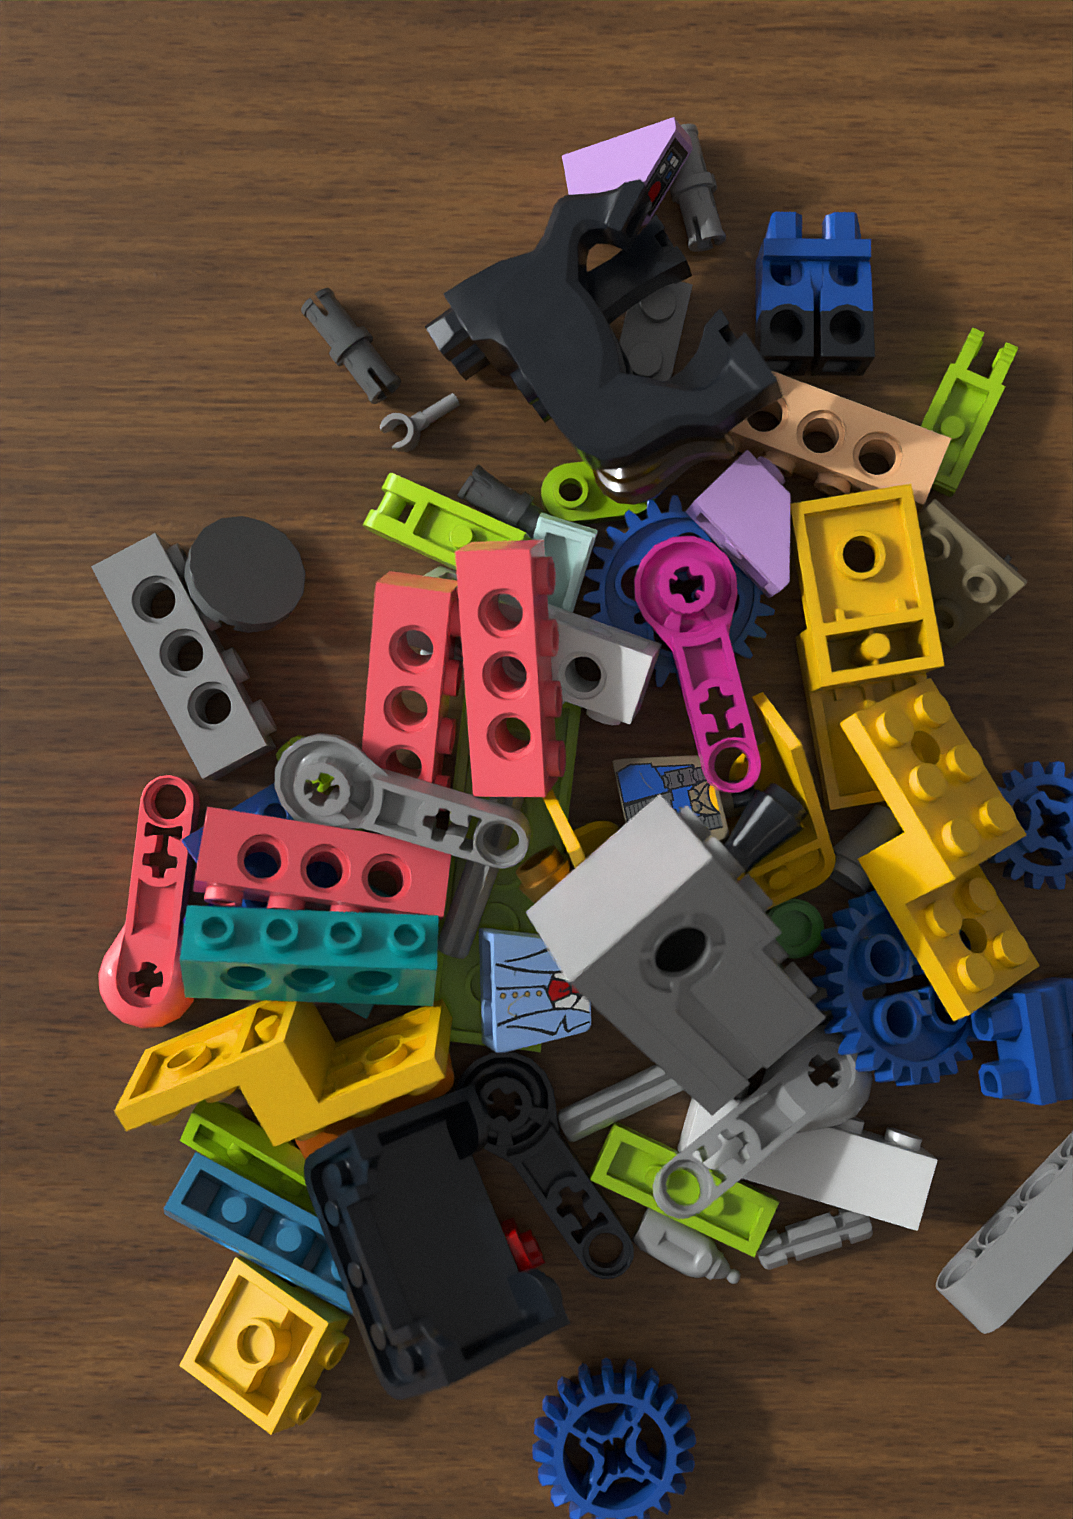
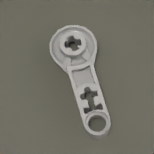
[275,733,531,868]
[653,1023,873,1219]

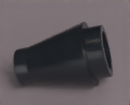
[723,782,808,875]

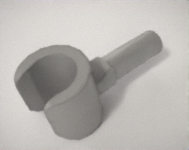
[380,393,460,452]

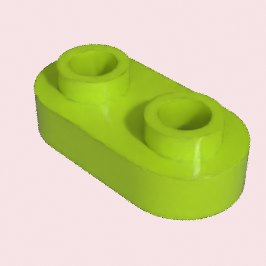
[541,461,655,525]

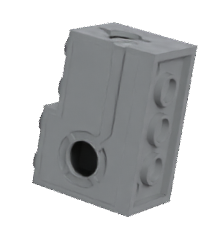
[526,794,826,1116]

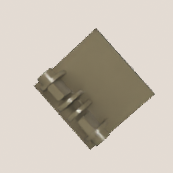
[865,499,1028,649]

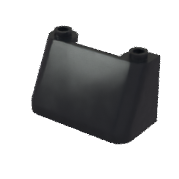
[304,1085,570,1400]

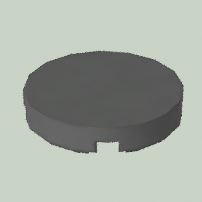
[184,516,306,633]

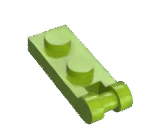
[363,473,532,570]

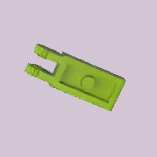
[920,327,1018,497]

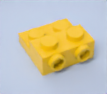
[179,1256,350,1435]

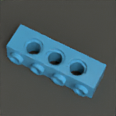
[163,1152,355,1317]

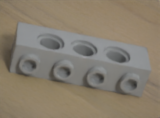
[91,533,277,781]

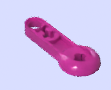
[634,536,761,793]

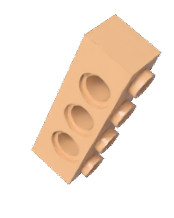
[729,371,951,516]

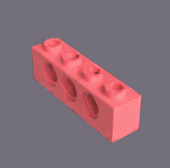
[455,540,566,797]
[362,571,463,817]
[193,807,451,922]

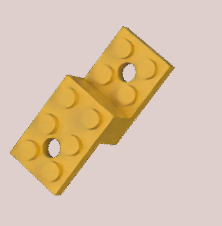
[790,483,945,810]
[840,678,1040,1021]
[114,999,453,1147]

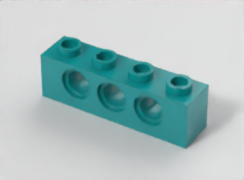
[180,905,438,1006]

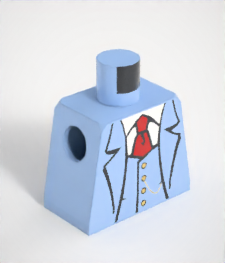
[479,928,591,1053]

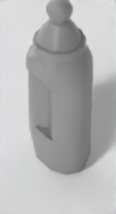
[632,1208,741,1284]

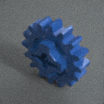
[987,761,1073,890]

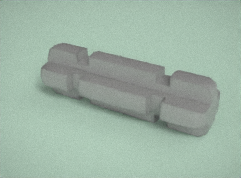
[757,1208,873,1270]

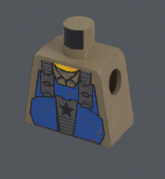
[612,755,755,845]

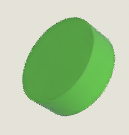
[766,898,824,958]

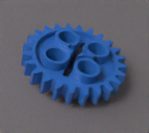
[583,495,775,689]
[812,890,982,1087]

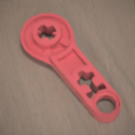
[98,775,200,1029]

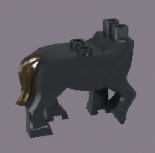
[425,179,783,505]

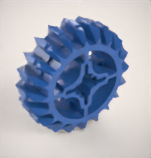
[532,1357,696,1519]

